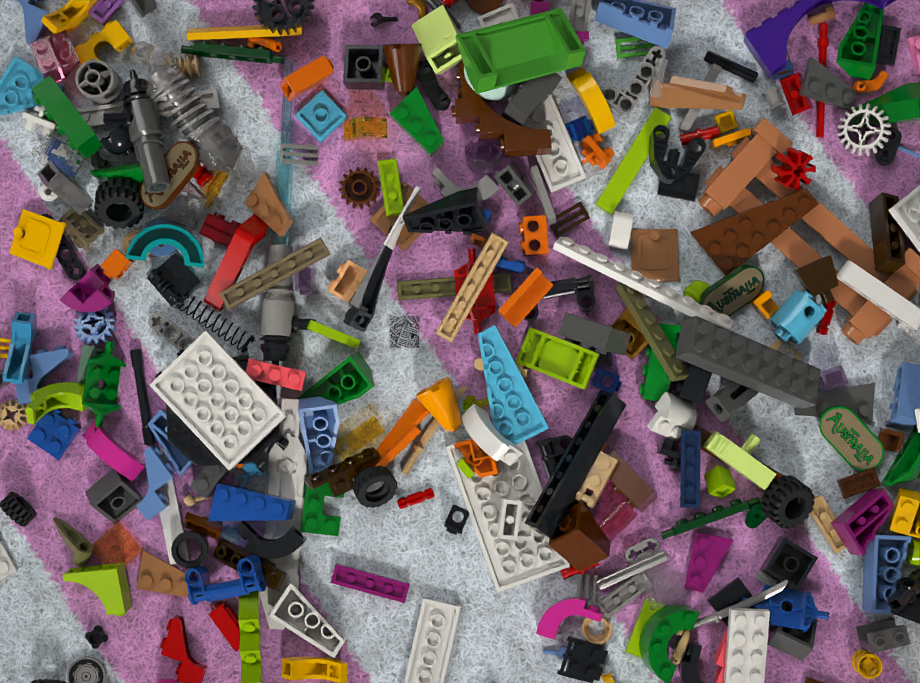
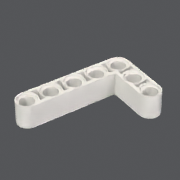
[836,260,920,336]

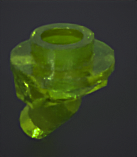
[462,395,489,411]

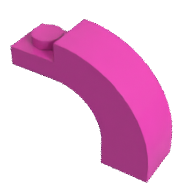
[83,422,145,481]
[536,597,604,640]

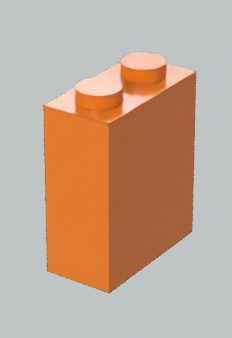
[279,55,334,102]

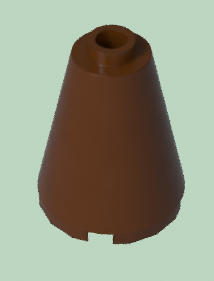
[383,43,422,95]

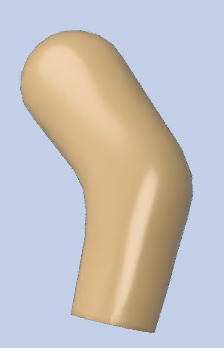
[671,629,690,664]

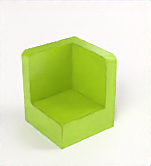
[704,465,736,499]

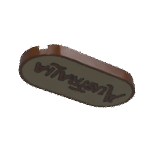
[140,141,200,210]

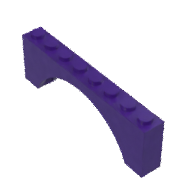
[744,0,896,78]

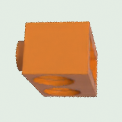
[519,215,549,257]

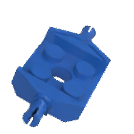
[742,585,829,632]

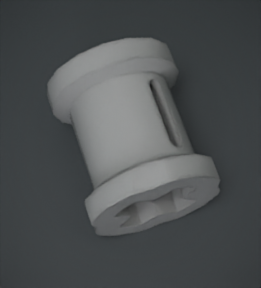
[762,86,786,111]

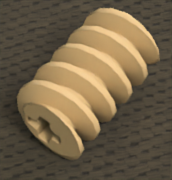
[160,55,201,79]

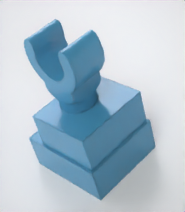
[234,463,268,487]

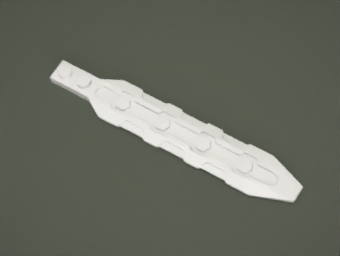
[260,398,307,630]

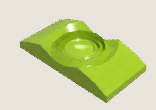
[516,327,599,390]

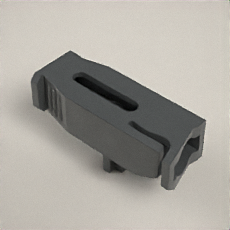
[706,380,759,422]

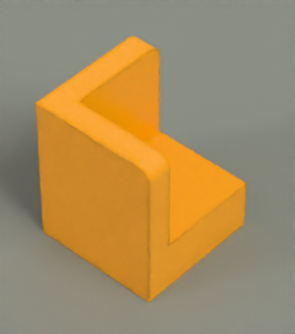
[750,290,779,320]

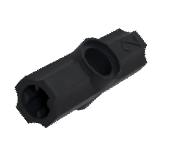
[887,569,920,613]

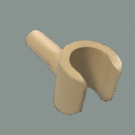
[183,494,211,506]

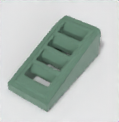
[76,345,105,384]

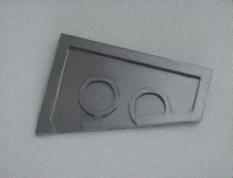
[799,57,858,111]

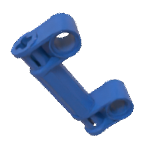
[185,555,266,605]

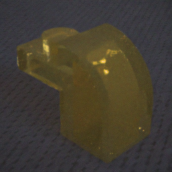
[343,117,388,141]

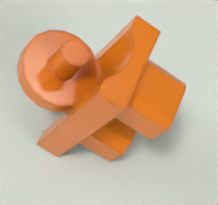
[579,133,615,170]

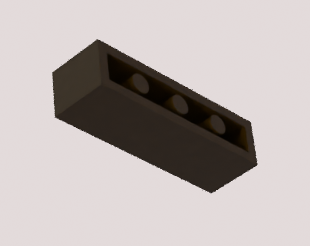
[869,192,906,274]

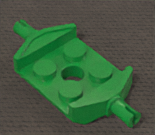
[82,341,126,427]

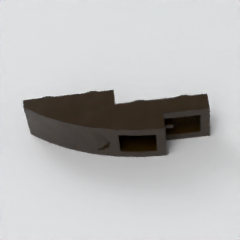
[213,539,287,591]

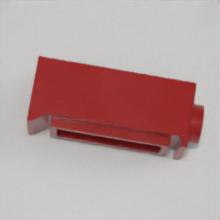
[208,601,240,652]

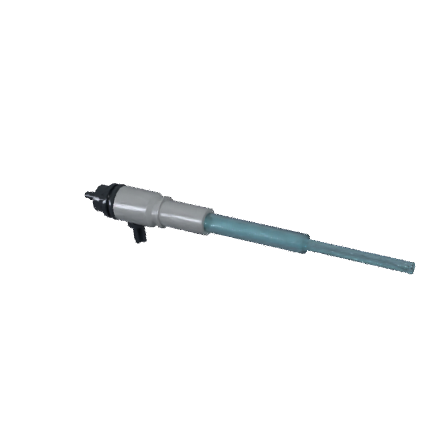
[260,58,316,365]

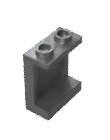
[856,618,910,653]

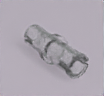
[649,58,668,98]

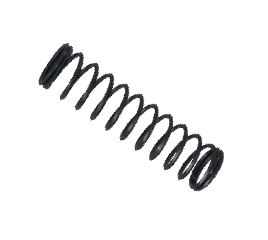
[176,291,255,353]

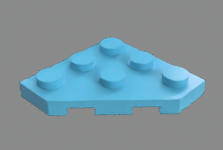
[0,56,65,115]

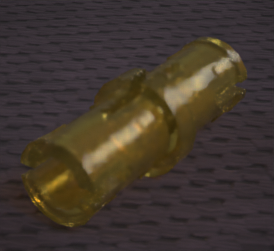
[199,170,229,208]

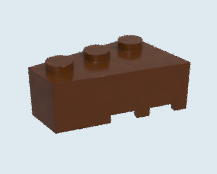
[609,450,658,513]

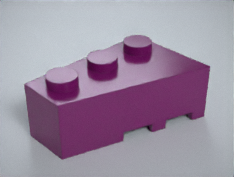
[831,489,894,556]

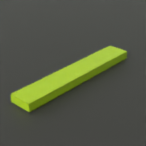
[596,107,671,215]

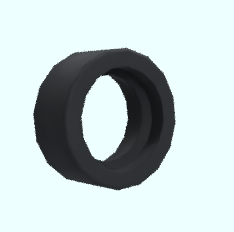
[171,530,209,568]

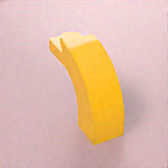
[41,0,98,34]
[566,67,616,135]
[281,656,348,683]

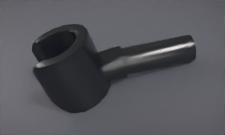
[370,12,398,27]

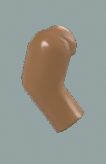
[808,6,836,25]

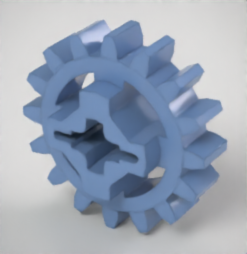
[73,307,117,346]

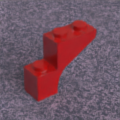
[160,615,207,683]

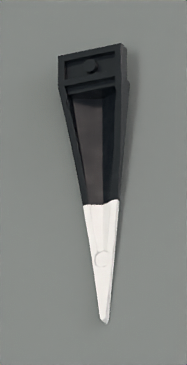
[343,186,420,332]

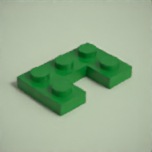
[300,474,344,536]

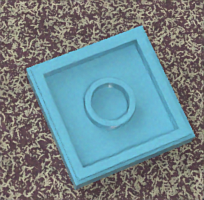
[295,89,348,143]

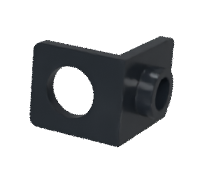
[444,505,469,535]

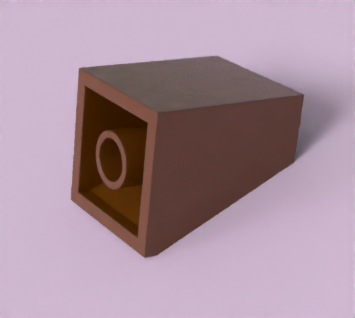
[549,501,610,572]

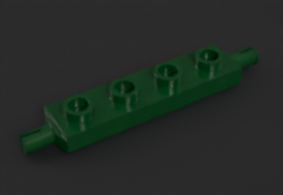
[181,41,285,64]
[660,497,761,540]

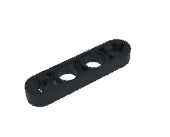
[42,214,85,280]

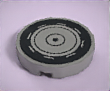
[67,656,107,683]

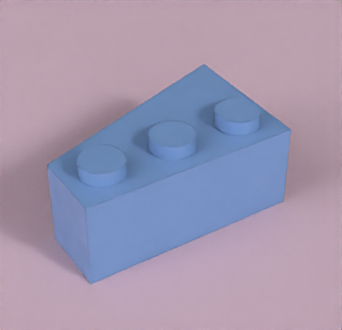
[885,362,920,431]
[148,409,193,476]

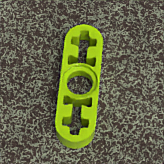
[307,320,361,349]

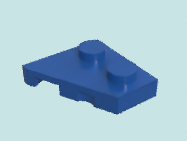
[495,256,534,276]

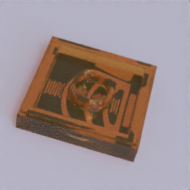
[92,522,144,567]

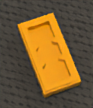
[710,128,751,150]

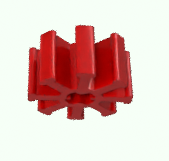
[771,147,816,190]

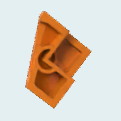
[454,439,501,478]

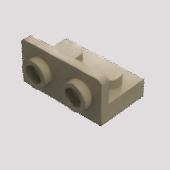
[59,208,105,251]

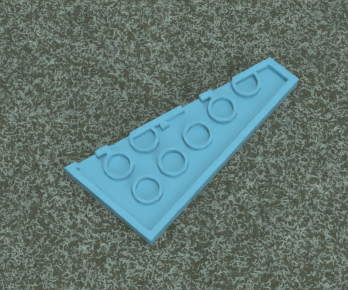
[478,324,549,445]

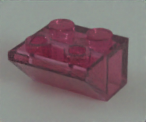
[29,30,80,82]

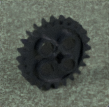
[252,0,315,35]

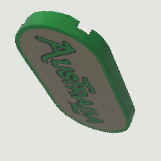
[819,405,884,471]

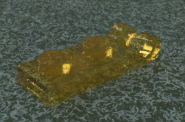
[334,416,385,462]

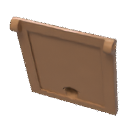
[370,182,429,252]
[631,229,680,282]

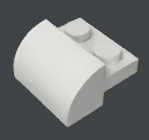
[647,392,697,441]
[497,498,536,541]

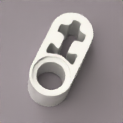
[608,211,633,250]

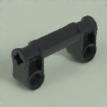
[515,274,595,322]
[536,434,591,508]

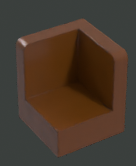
[878,428,905,453]

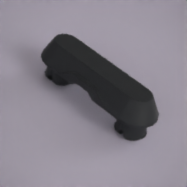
[417,60,451,111]

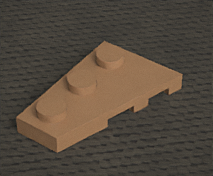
[244,172,294,237]
[136,550,198,597]

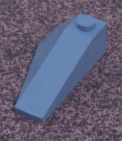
[298,396,340,474]

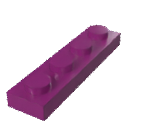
[330,563,410,603]

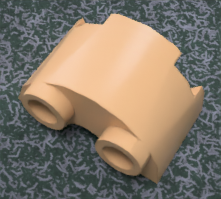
[327,260,368,303]

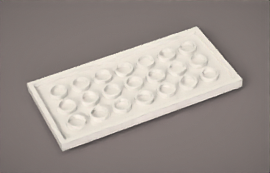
[446,438,570,593]

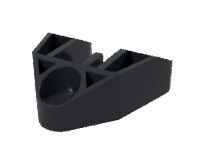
[649,125,706,184]

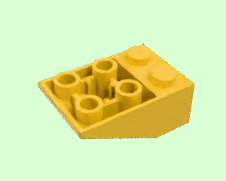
[888,487,920,538]

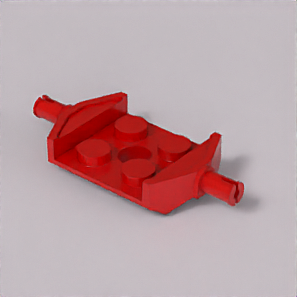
[454,248,496,334]

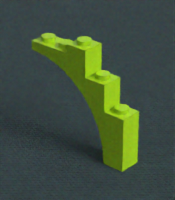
[238,584,264,683]

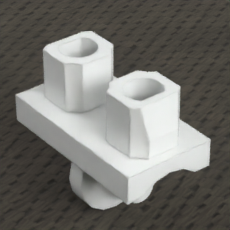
[22,105,57,138]

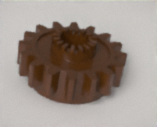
[339,167,381,210]

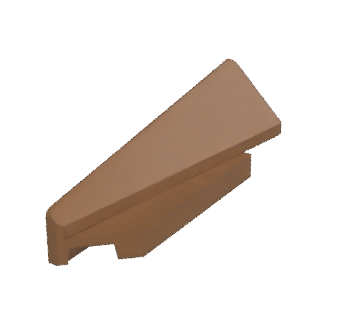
[650,76,747,110]

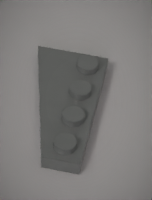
[795,383,875,421]

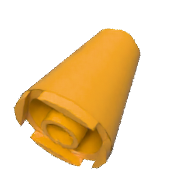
[416,377,463,433]

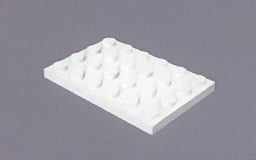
[150,331,287,470]

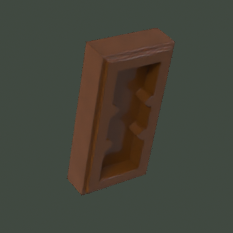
[836,468,881,499]
[183,512,223,540]

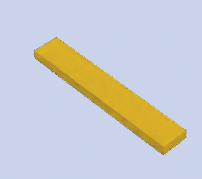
[187,23,303,40]

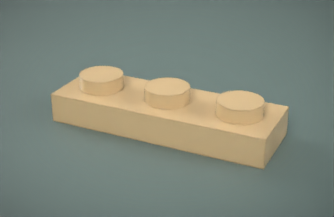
[809,494,846,554]

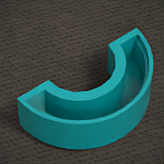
[125,223,205,268]

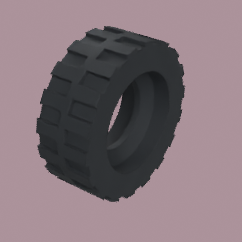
[352,465,398,508]

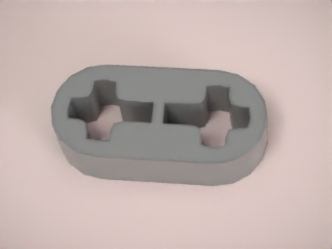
[624,538,660,563]

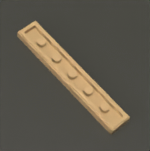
[435,232,509,343]

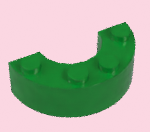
[639,604,700,683]

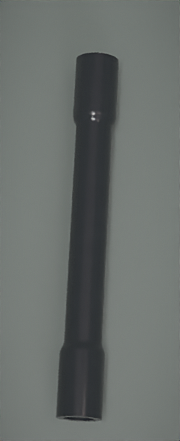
[130,349,156,445]

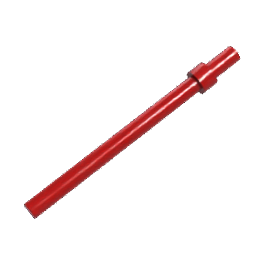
[816,23,829,138]

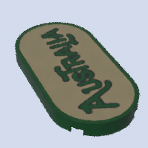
[699,265,765,317]

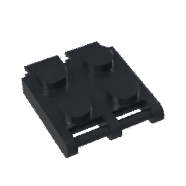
[557,636,608,683]

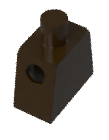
[793,255,839,304]

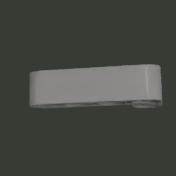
[602,46,666,115]

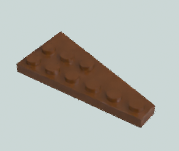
[690,188,819,276]

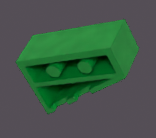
[390,87,444,157]

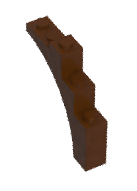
[451,62,552,157]

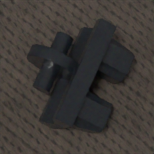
[657,438,681,472]

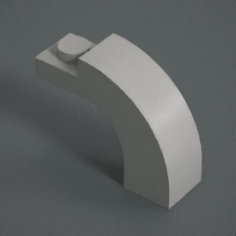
[432,167,499,202]

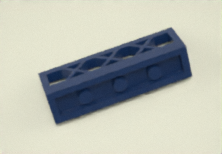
[680,427,701,508]

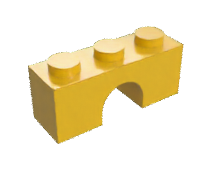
[71,20,134,66]

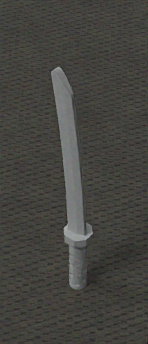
[694,579,788,628]

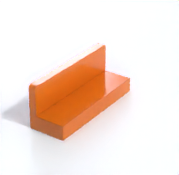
[498,268,553,328]

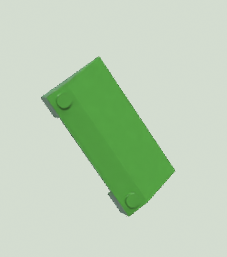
[455,8,586,94]

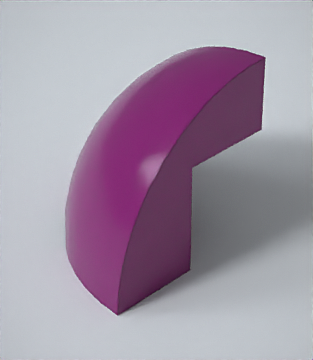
[60,264,115,312]

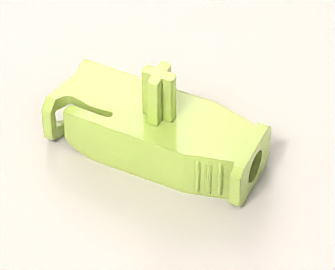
[703,431,776,490]

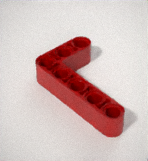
[203,214,269,312]

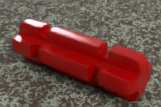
[816,300,836,335]
[397,488,435,509]

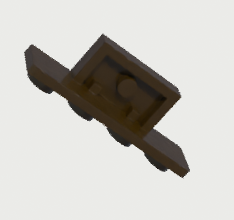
[304,447,380,498]

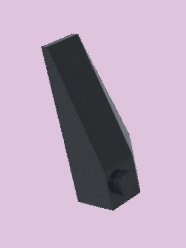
[403,187,488,235]

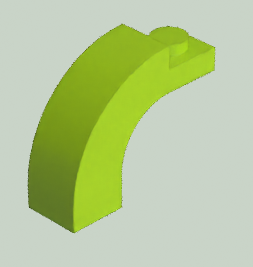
[25,382,86,425]

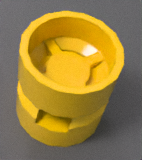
[851,649,883,679]

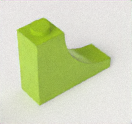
[62,563,132,617]

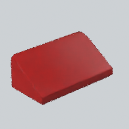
[780,72,813,116]

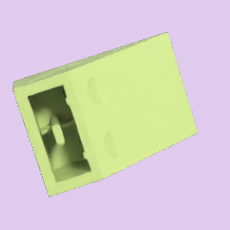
[411,5,463,75]

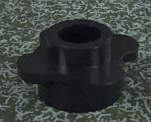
[85,625,109,649]

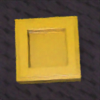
[714,110,739,134]

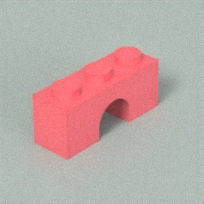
[246,358,306,391]

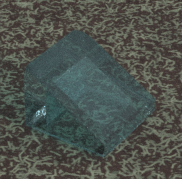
[220,521,241,543]

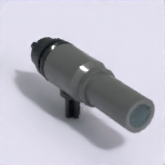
[103,69,170,193]

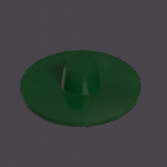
[745,503,767,528]

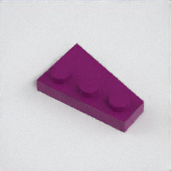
[684,532,733,593]

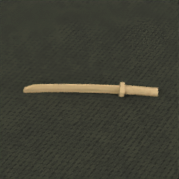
[401,386,468,475]

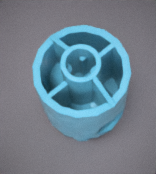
[769,289,827,345]

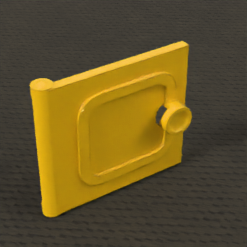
[9,209,66,270]

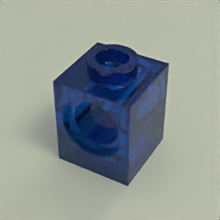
[564,115,595,144]
[590,368,622,394]

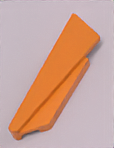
[364,398,429,470]

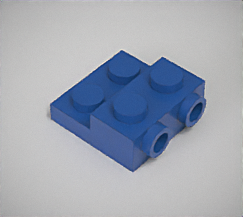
[27,409,81,460]

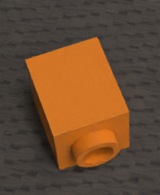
[101,249,134,280]

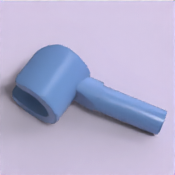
[543,646,571,658]

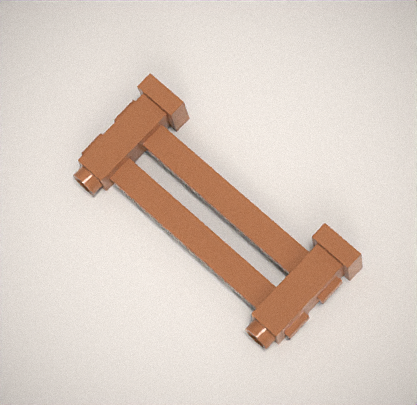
[698,117,920,345]

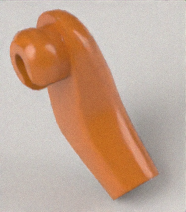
[246,37,282,52]
[853,70,889,93]

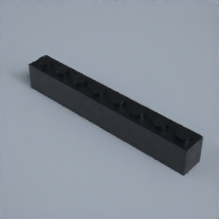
[524,390,626,538]

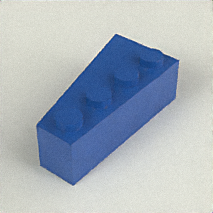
[208,483,297,521]

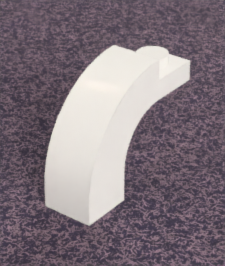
[461,404,523,466]

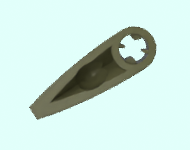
[53,517,94,566]

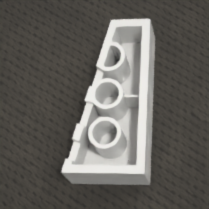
[268,581,345,658]

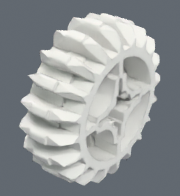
[838,104,891,156]

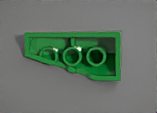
[836,3,884,80]
[851,82,920,127]
[297,352,375,405]

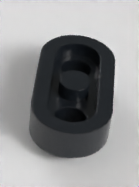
[875,127,902,166]

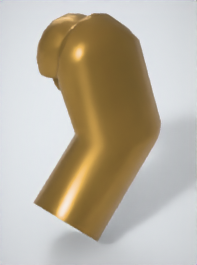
[406,0,427,19]

